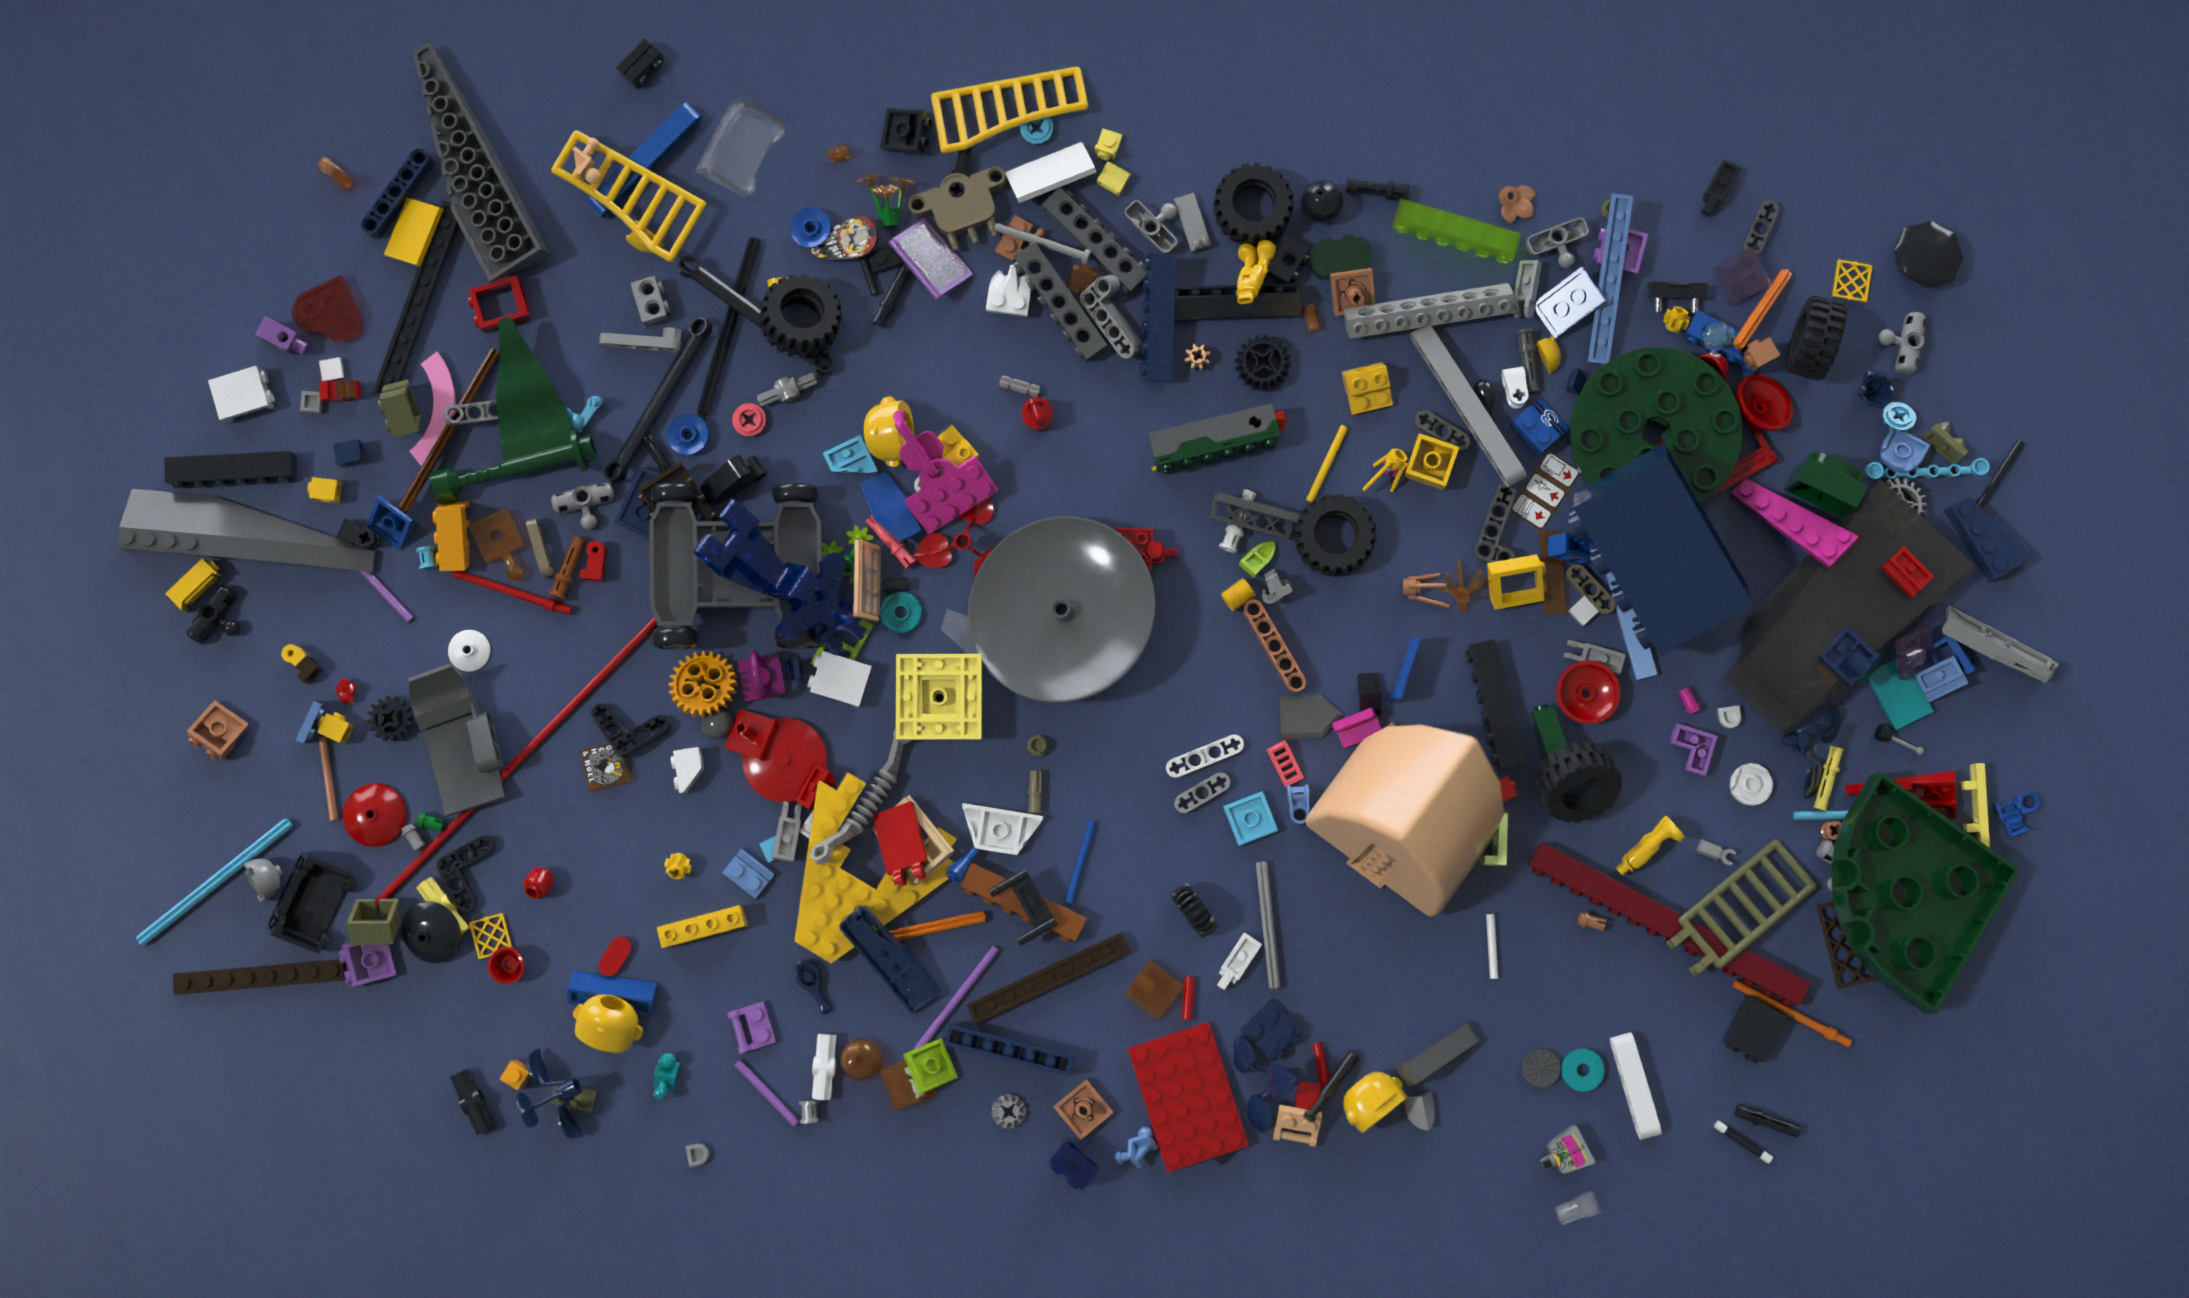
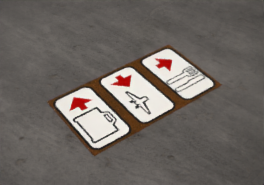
[1510,450,1579,531]

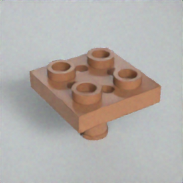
[1330,268,1375,316]
[1053,1079,1114,1140]

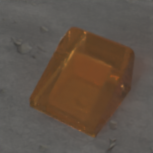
[827,143,851,163]

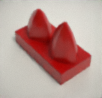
[796,763,836,811]

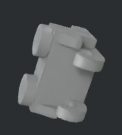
[1261,569,1292,604]

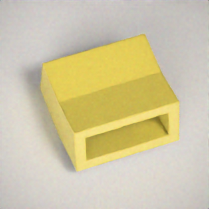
[1097,161,1132,196]

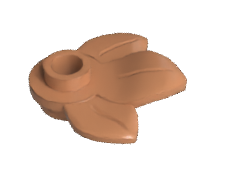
[1499,185,1536,224]

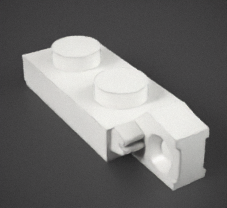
[1217,932,1262,990]

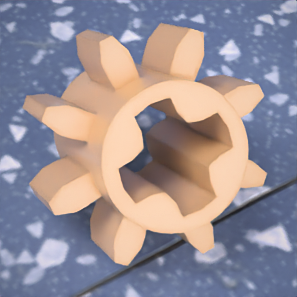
[1185,344,1210,370]

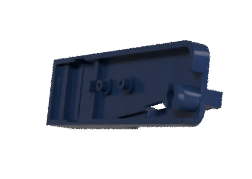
[840,905,940,1014]

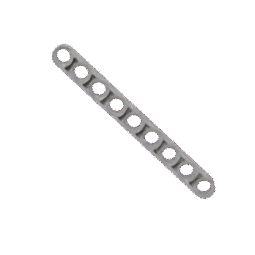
[1410,326,1527,488]

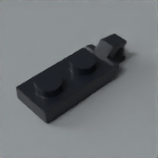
[1701,159,1742,217]

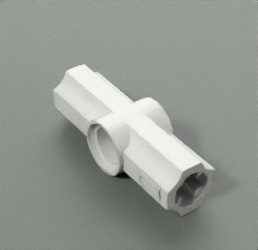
[812,1034,837,1100]

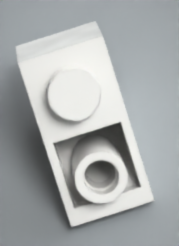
[671,747,704,794]

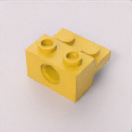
[1341,362,1393,415]
[938,425,980,472]

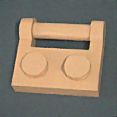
[1273,1105,1322,1147]

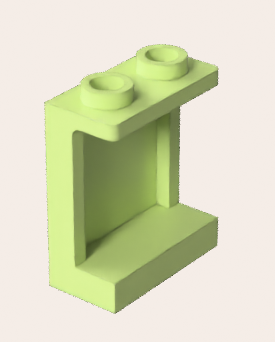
[1479,813,1508,866]

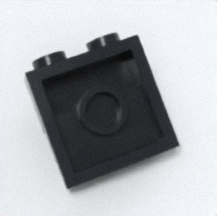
[880,108,933,155]

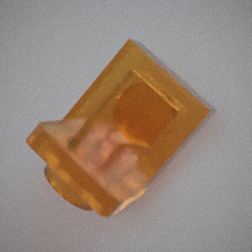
[1066,263,1098,294]

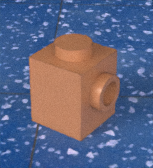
[1743,337,1780,371]

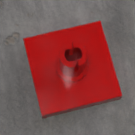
[724,709,779,762]

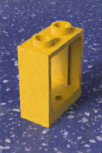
[1487,554,1547,610]

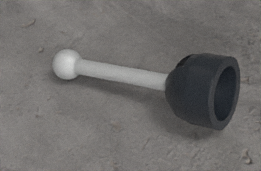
[1874,724,1924,755]

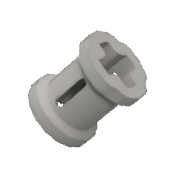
[799,1100,819,1123]

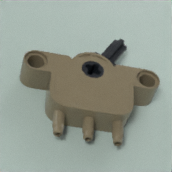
[908,147,1006,251]

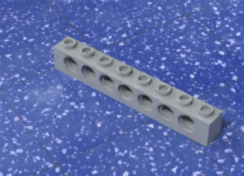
[1344,283,1515,339]

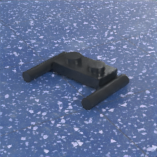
[859,237,929,296]
[988,869,1058,946]

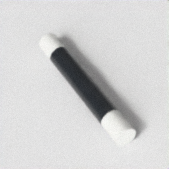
[1714,1120,1773,1164]

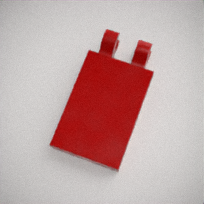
[873,801,929,888]

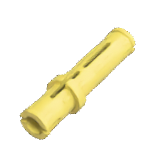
[1813,746,1844,811]

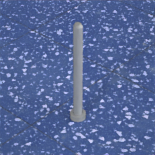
[994,223,1092,265]

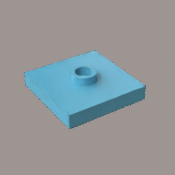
[1223,791,1278,846]

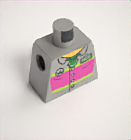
[1540,1125,1596,1174]

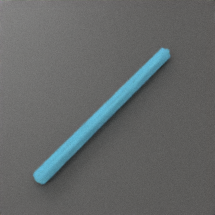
[136,818,293,946]

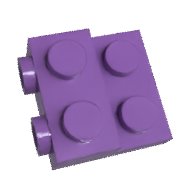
[1592,225,1648,275]
[339,943,396,988]

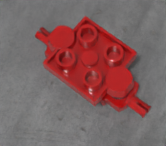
[1112,528,1178,572]

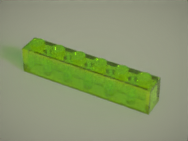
[1392,199,1521,263]

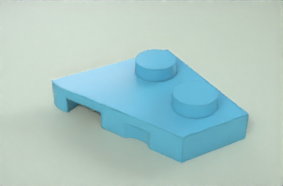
[823,435,878,473]

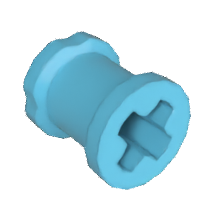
[416,546,438,570]

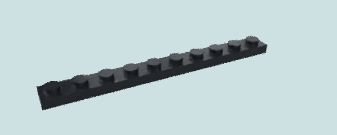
[372,201,458,398]

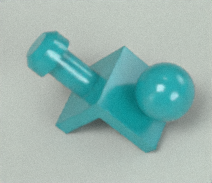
[653,1053,680,1100]

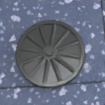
[1521,1049,1561,1088]

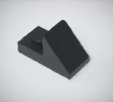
[1357,673,1381,716]

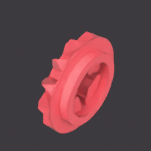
[732,403,766,437]

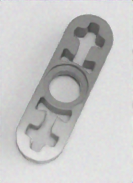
[1174,773,1230,813]

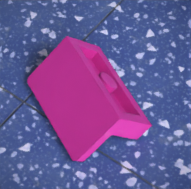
[1332,708,1382,748]

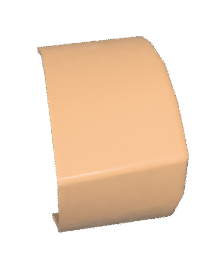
[1305,725,1504,917]

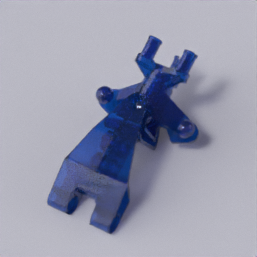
[693,499,868,655]

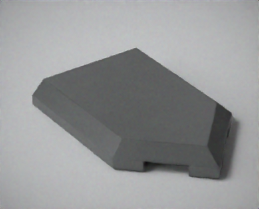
[1279,695,1343,738]

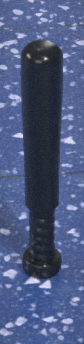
[1303,1050,1359,1123]

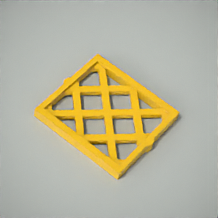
[1832,259,1872,303]
[469,913,513,960]

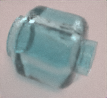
[1702,322,1735,351]

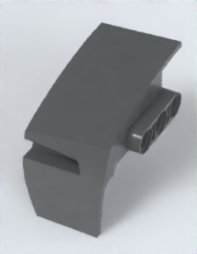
[408,663,506,817]

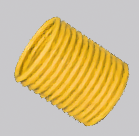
[1221,578,1255,612]

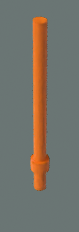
[1732,979,1852,1047]

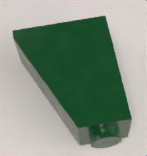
[1530,704,1567,761]

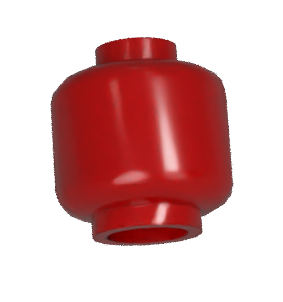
[523,868,555,899]

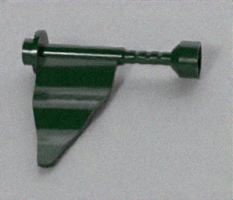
[430,317,597,504]

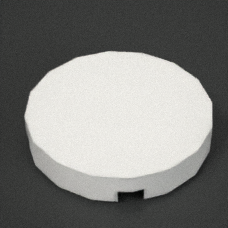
[1729,763,1773,806]

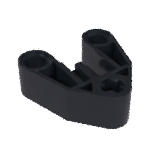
[700,455,767,506]

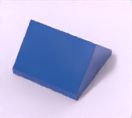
[367,495,420,550]

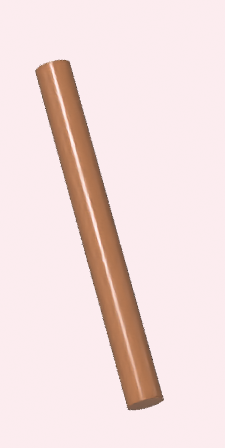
[318,736,338,821]

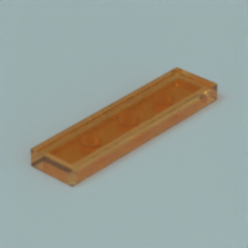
[1539,530,1566,615]

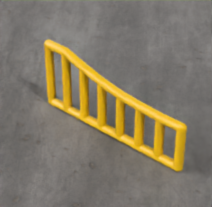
[931,67,1088,154]
[551,130,707,262]

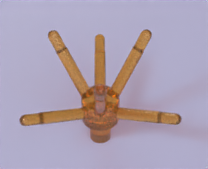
[1431,561,1488,611]

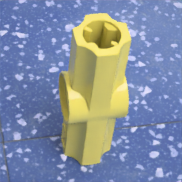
[416,877,470,935]

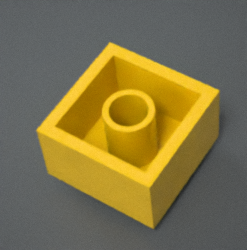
[1403,433,1459,490]

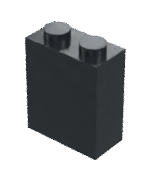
[1722,996,1788,1064]

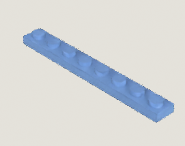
[1587,193,1633,364]

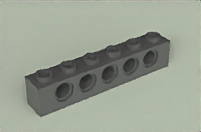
[1042,187,1146,295]
[1013,242,1107,361]

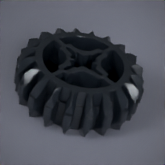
[1235,335,1291,391]
[1171,883,1218,938]

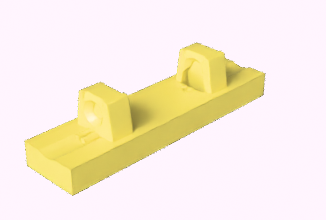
[1961,763,1990,848]

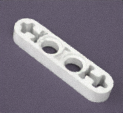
[1166,735,1244,778]

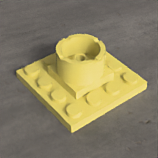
[896,654,982,740]

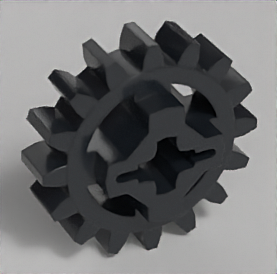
[367,696,414,742]

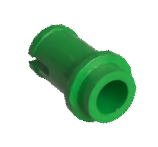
[416,812,445,833]

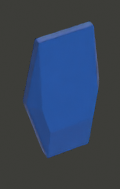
[860,471,922,543]

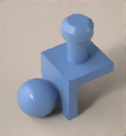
[1115,1126,1158,1168]

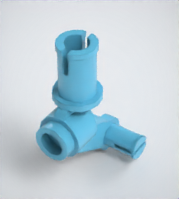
[566,396,604,432]

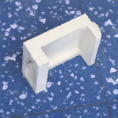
[208,366,275,424]
[807,651,871,707]

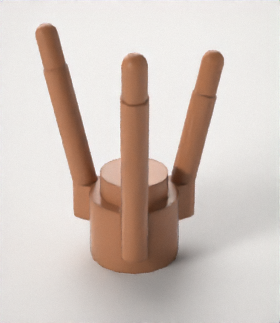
[1403,573,1450,608]

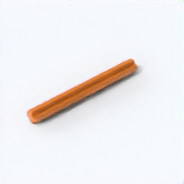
[1733,269,1792,349]
[882,911,986,940]

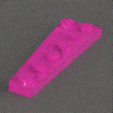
[1731,478,1859,569]

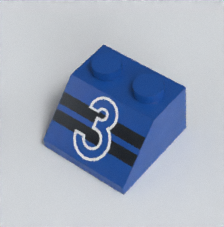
[1510,398,1569,457]

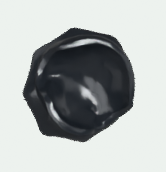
[1893,221,1964,288]

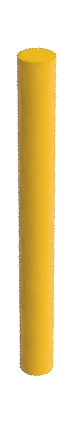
[1306,425,1348,503]

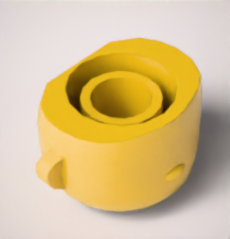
[863,396,914,467]
[573,994,643,1053]
[1343,1072,1407,1134]

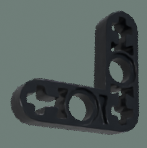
[591,703,670,758]
[436,836,495,913]

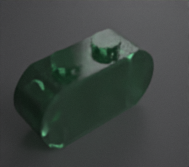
[1309,235,1373,280]

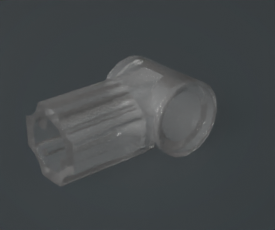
[1554,1191,1601,1225]

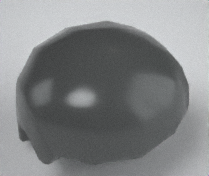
[701,707,735,739]

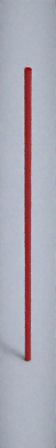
[375,617,658,910]

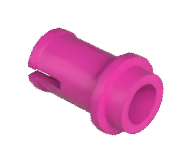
[1677,687,1701,715]

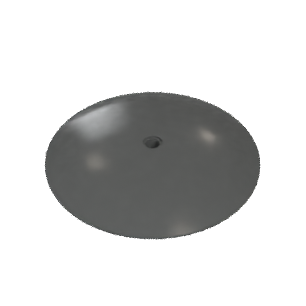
[968,516,1155,703]

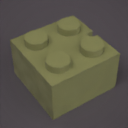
[378,379,422,438]
[347,899,402,946]

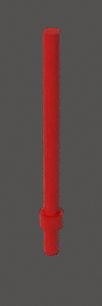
[451,571,572,615]

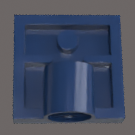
[1817,626,1879,687]

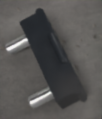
[1647,281,1709,314]

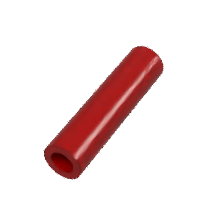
[1181,976,1195,1020]
[1312,1042,1330,1086]

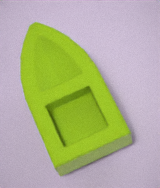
[1238,541,1275,578]

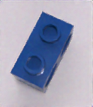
[1548,532,1594,564]

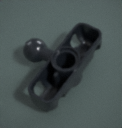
[186,585,240,644]

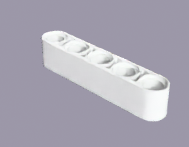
[1610,1032,1662,1140]

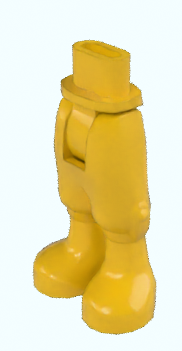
[1236,240,1276,304]
[1615,816,1686,876]

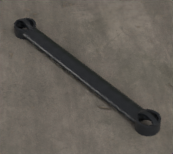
[678,255,835,376]
[604,317,712,484]

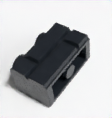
[615,38,664,88]

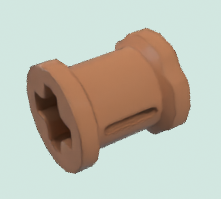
[1820,821,1842,840]

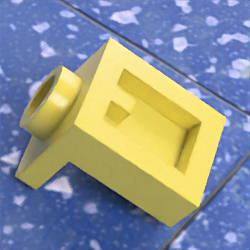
[1095,128,1122,160]

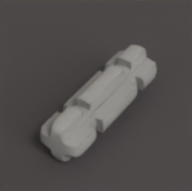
[999,375,1040,397]

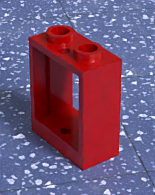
[468,275,532,333]

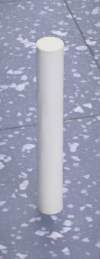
[1486,914,1498,979]

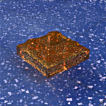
[1124,960,1184,1020]

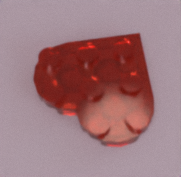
[291,275,363,343]

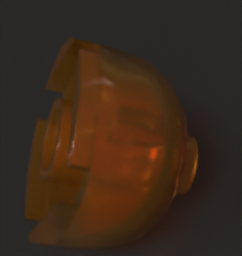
[840,1038,883,1081]

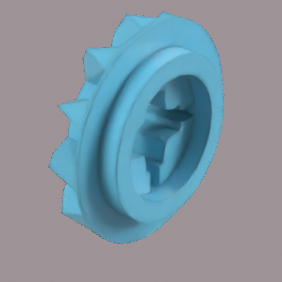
[1020,111,1053,145]
[1881,402,1916,433]

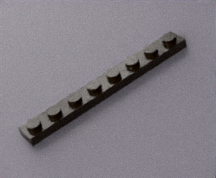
[966,932,1131,1024]
[173,959,346,995]

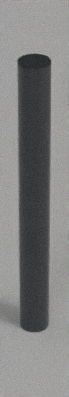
[1976,440,2025,509]

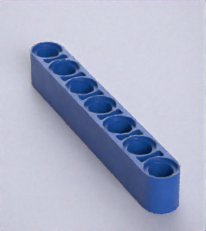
[587,102,702,218]

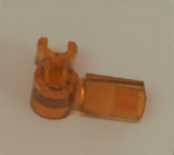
[316,156,355,191]

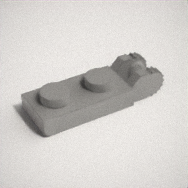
[1512,260,1542,318]
[1563,640,1626,675]
[772,801,802,863]

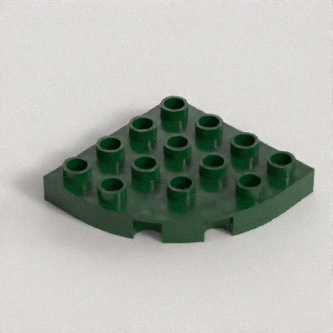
[1831,772,2020,1014]

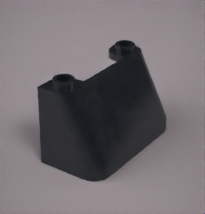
[266,852,356,954]

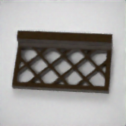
[1816,901,1877,989]

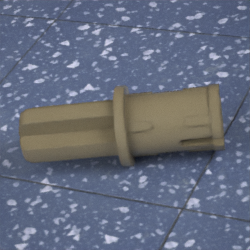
[1027,771,1044,813]

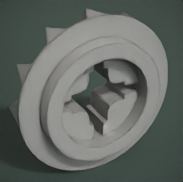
[992,1094,1026,1129]

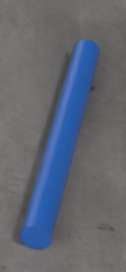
[1065,820,1096,904]

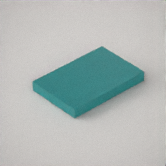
[1865,655,1934,731]

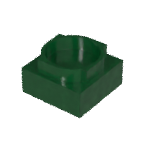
[1784,452,1868,518]

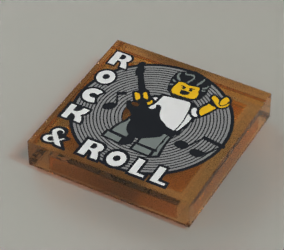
[580,743,632,792]

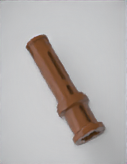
[548,536,586,601]

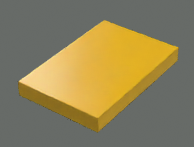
[384,198,443,267]

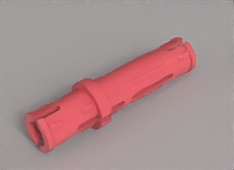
[865,515,916,569]

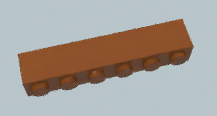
[960,862,1087,943]

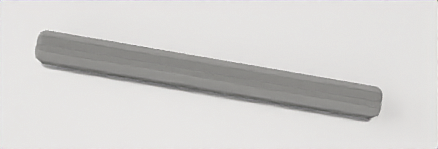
[1256,861,1281,989]

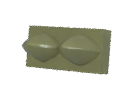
[1922,422,1968,464]
[550,1085,598,1113]

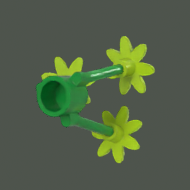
[822,525,874,584]

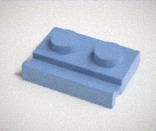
[1914,655,1968,702]
[296,701,325,744]
[722,848,776,899]

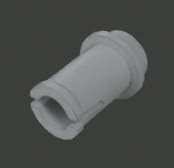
[401,823,426,852]

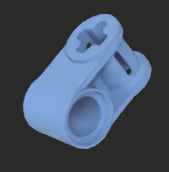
[1287,784,1310,826]

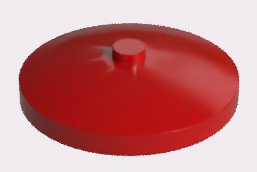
[742,718,828,803]

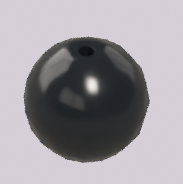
[1301,180,1344,224]

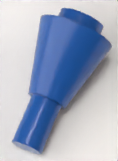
[946,847,979,883]

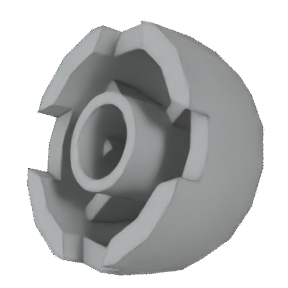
[243,859,283,902]

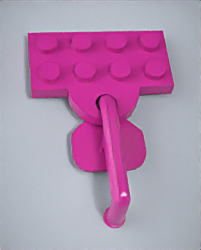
[893,410,999,535]

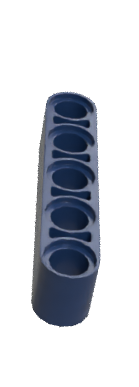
[361,148,433,239]

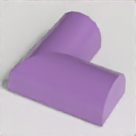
[1669,723,1718,777]

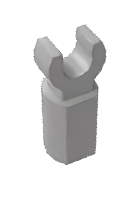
[1696,839,1736,865]

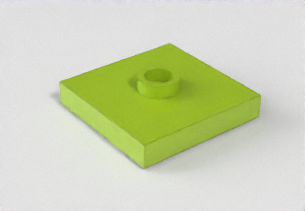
[903,1038,958,1094]

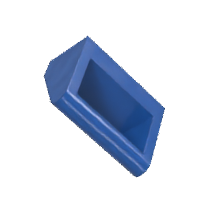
[1923,635,1978,675]

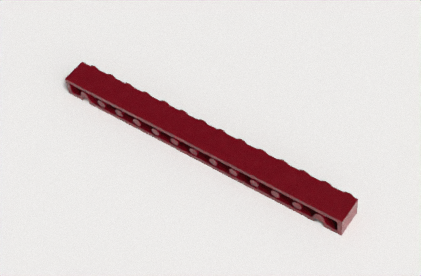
[1528,842,1811,1008]

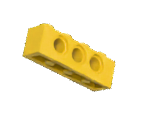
[657,905,748,948]

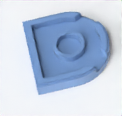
[1880,428,1931,473]

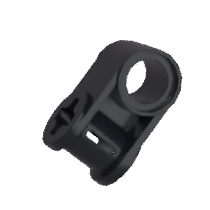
[336,518,381,550]

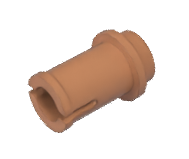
[1577,911,1606,931]

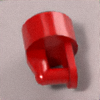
[1021,397,1053,432]

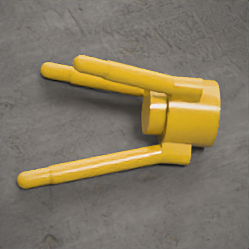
[1363,449,1408,493]

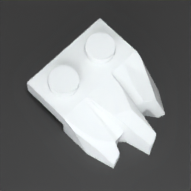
[986,265,1032,317]

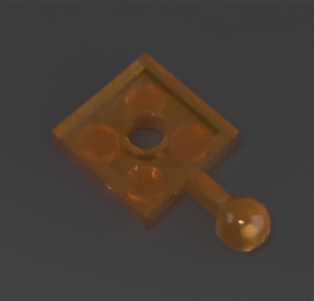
[469,507,526,582]

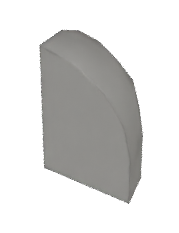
[1404,1092,1435,1130]

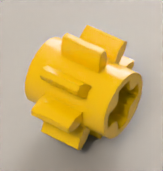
[1663,306,1690,333]
[664,853,692,879]

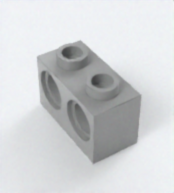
[631,276,671,327]

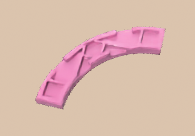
[410,352,456,466]

